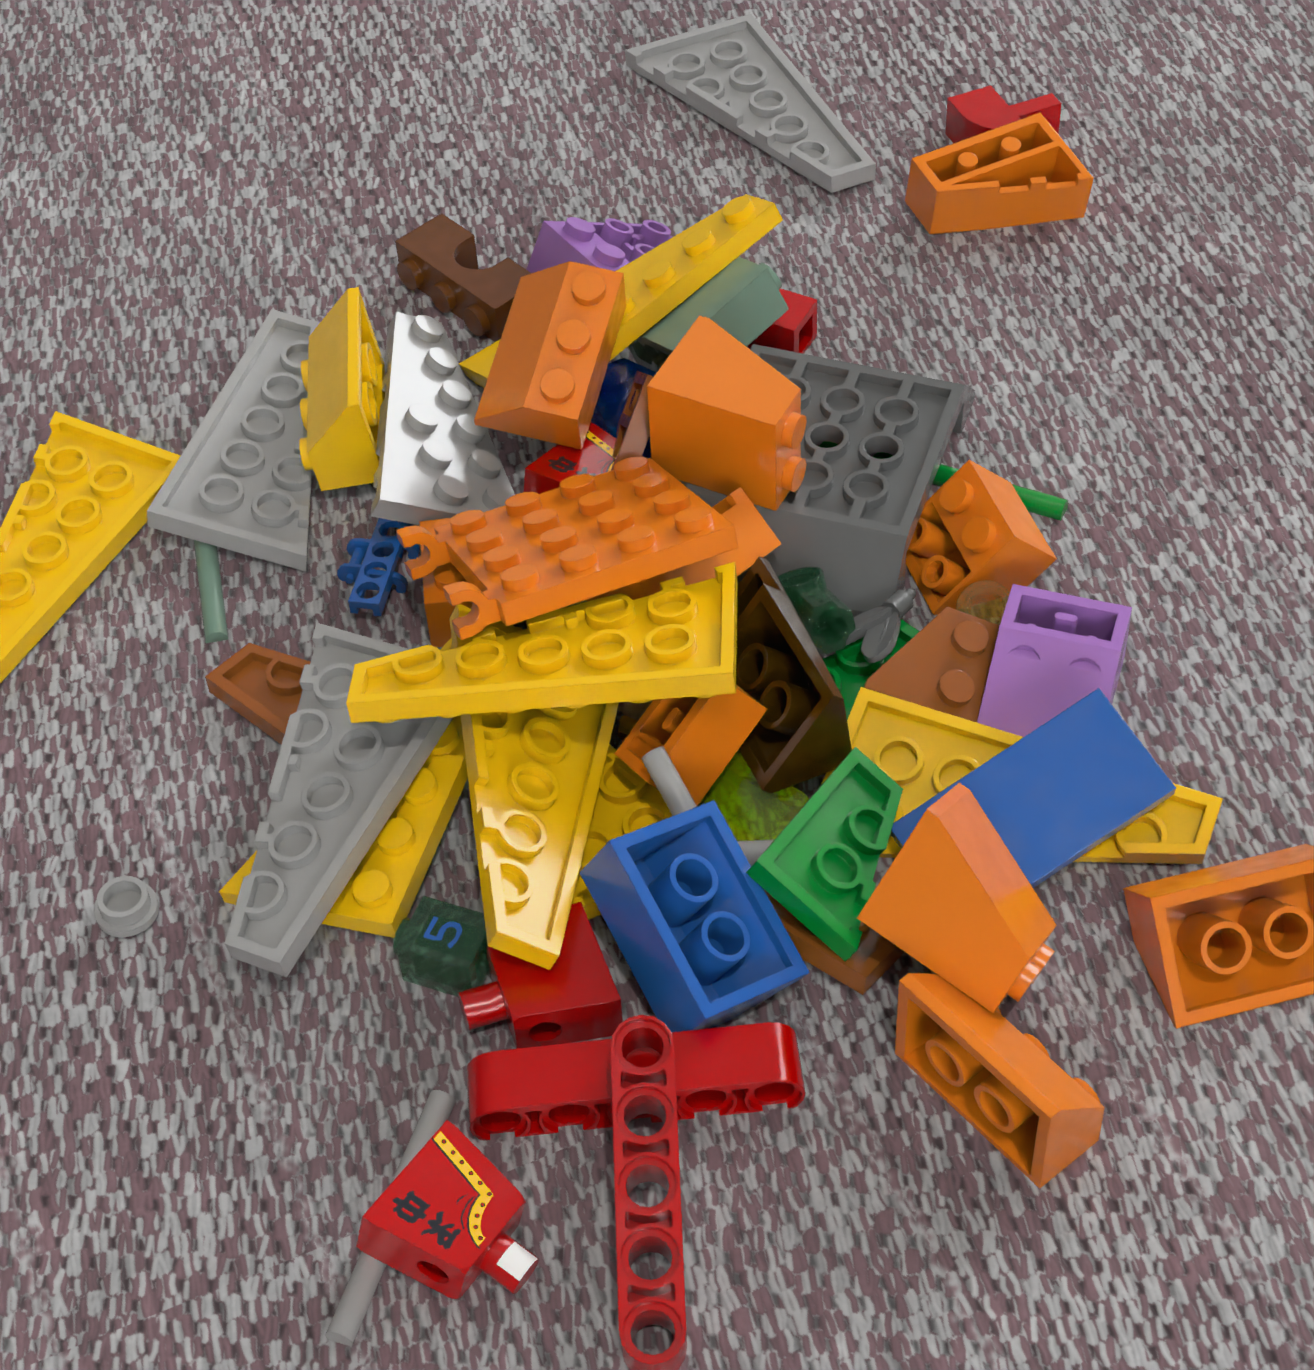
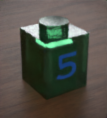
[393,896,490,997]

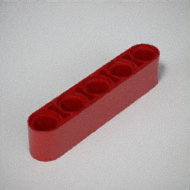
[610,1015,687,1370]
[466,1022,806,1141]

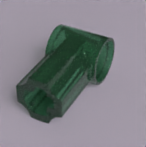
[778,567,856,654]

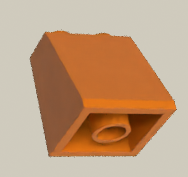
[647,315,807,511]
[857,783,1057,1013]

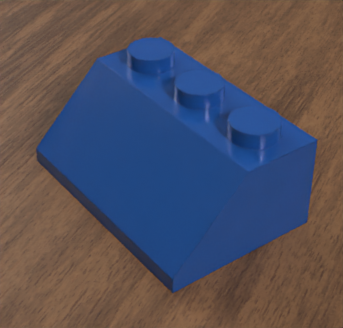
[580,800,810,1032]

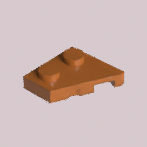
[863,607,1000,722]

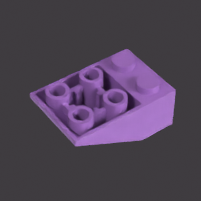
[526,217,672,273]
[977,584,1132,737]

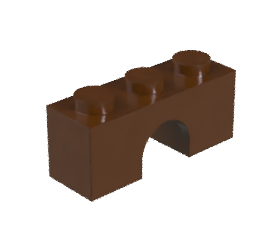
[395,213,531,342]

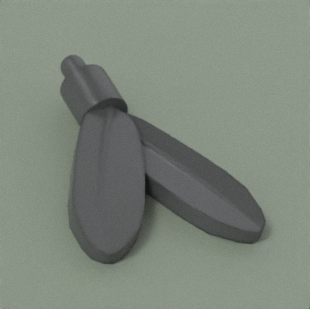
[813,588,916,663]

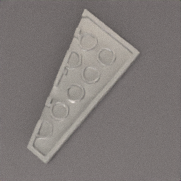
[625,14,876,193]
[147,309,320,572]
[370,312,515,525]
[225,622,453,977]

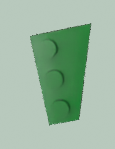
[746,747,903,962]

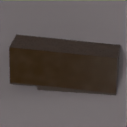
[736,556,852,794]

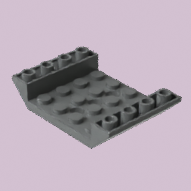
[686,344,975,618]

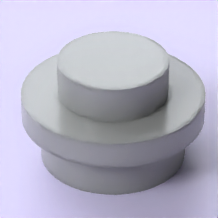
[94,876,159,937]

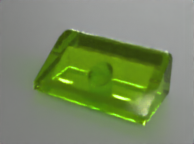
[697,752,809,841]

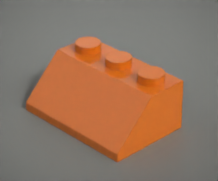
[474,261,626,450]
[1123,844,1314,1029]
[895,973,1105,1188]

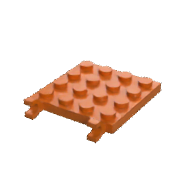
[396,457,739,640]

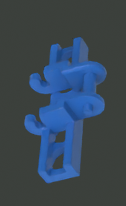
[337,518,420,616]

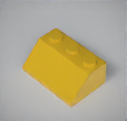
[299,287,385,491]

